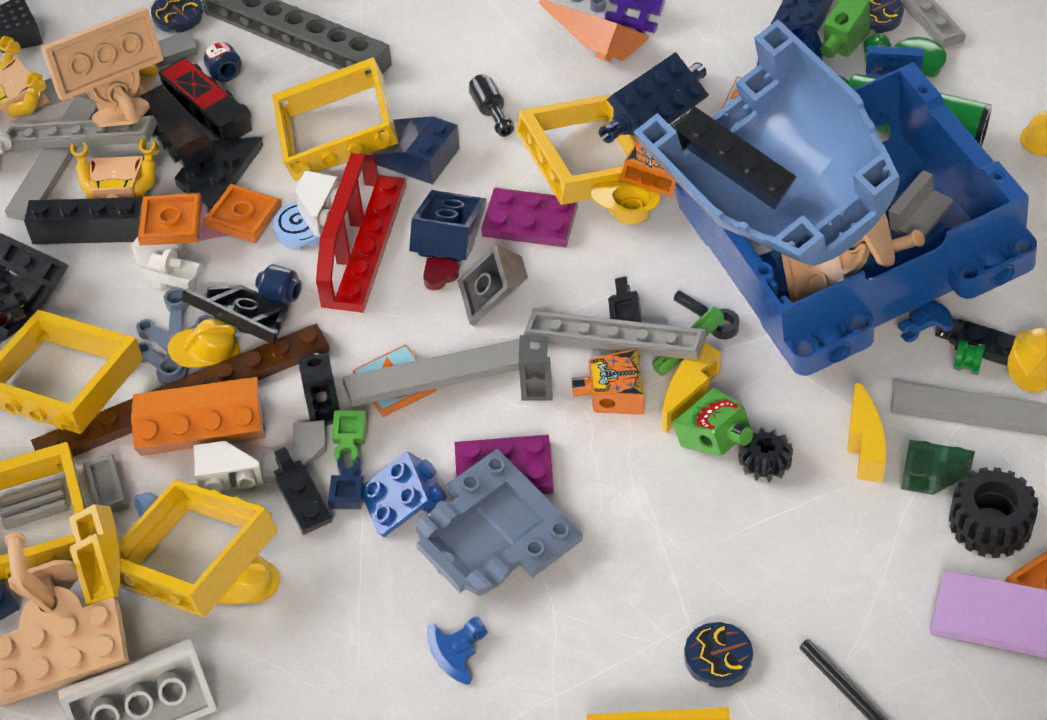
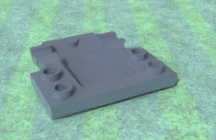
[416,449,583,596]

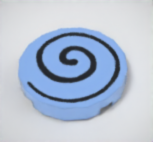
[273,202,320,249]

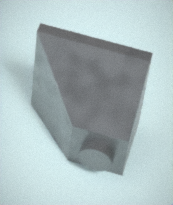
[458,244,528,326]

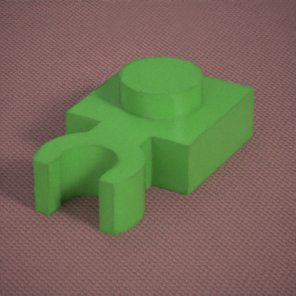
[332,410,367,464]

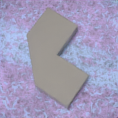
[262,420,326,483]

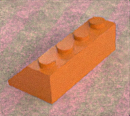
[131,377,265,456]

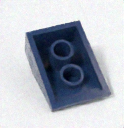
[370,116,460,185]
[409,190,487,262]

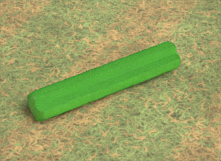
[652,307,724,376]

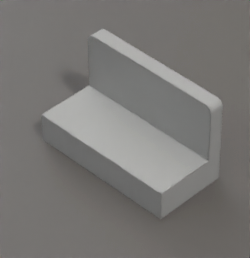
[888,170,953,237]

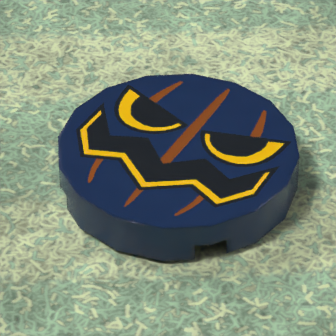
[151,0,203,32]
[870,0,904,33]
[684,622,753,688]

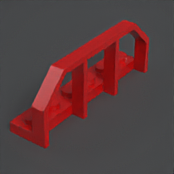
[316,153,406,313]

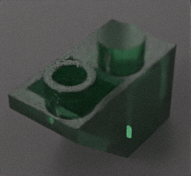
[901,439,975,495]

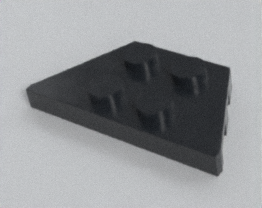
[174,137,263,213]
[181,285,288,345]

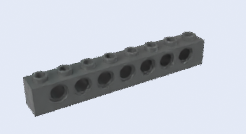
[202,0,392,75]

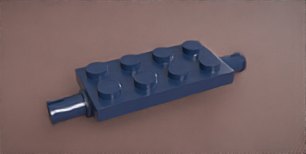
[770,0,833,43]
[598,52,709,143]

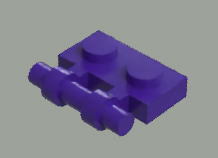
[605,0,666,33]

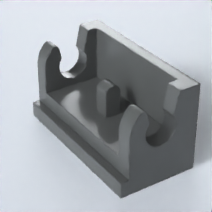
[519,335,553,401]

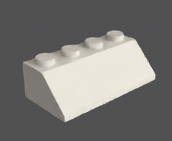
[58,639,217,720]

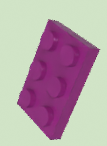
[481,188,578,248]
[454,434,554,494]

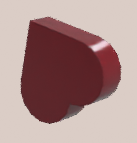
[423,258,459,291]

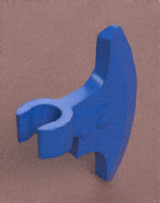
[897,300,953,342]
[427,616,488,685]

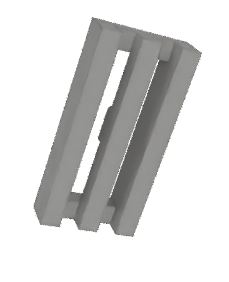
[0,480,68,530]

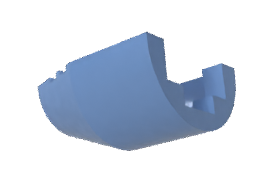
[633,19,899,265]

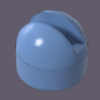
[134,492,158,517]

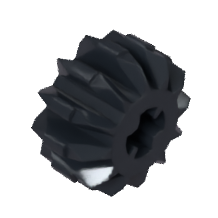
[738,427,793,483]

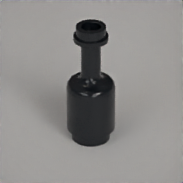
[469,74,514,137]

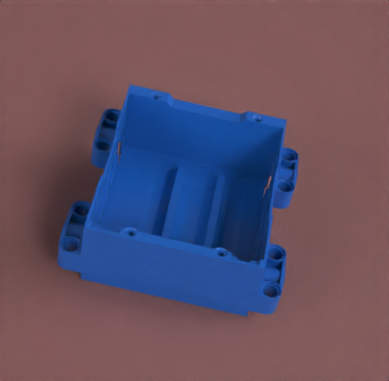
[675,62,1037,376]

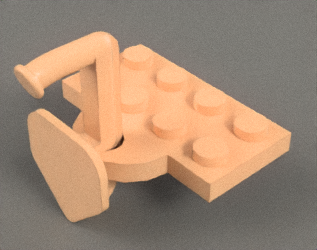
[41,6,164,127]
[781,213,925,303]
[0,532,130,706]

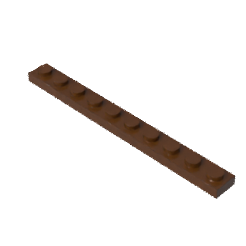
[31,323,330,457]

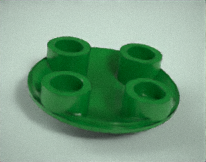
[894,37,946,77]

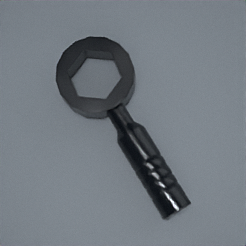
[673,290,740,340]

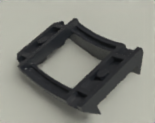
[0,233,69,344]

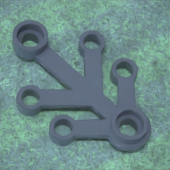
[136,288,213,385]

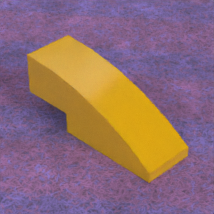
[662,342,721,433]
[847,383,886,482]
[69,504,120,606]

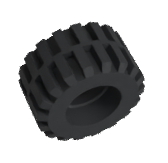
[949,467,1039,558]

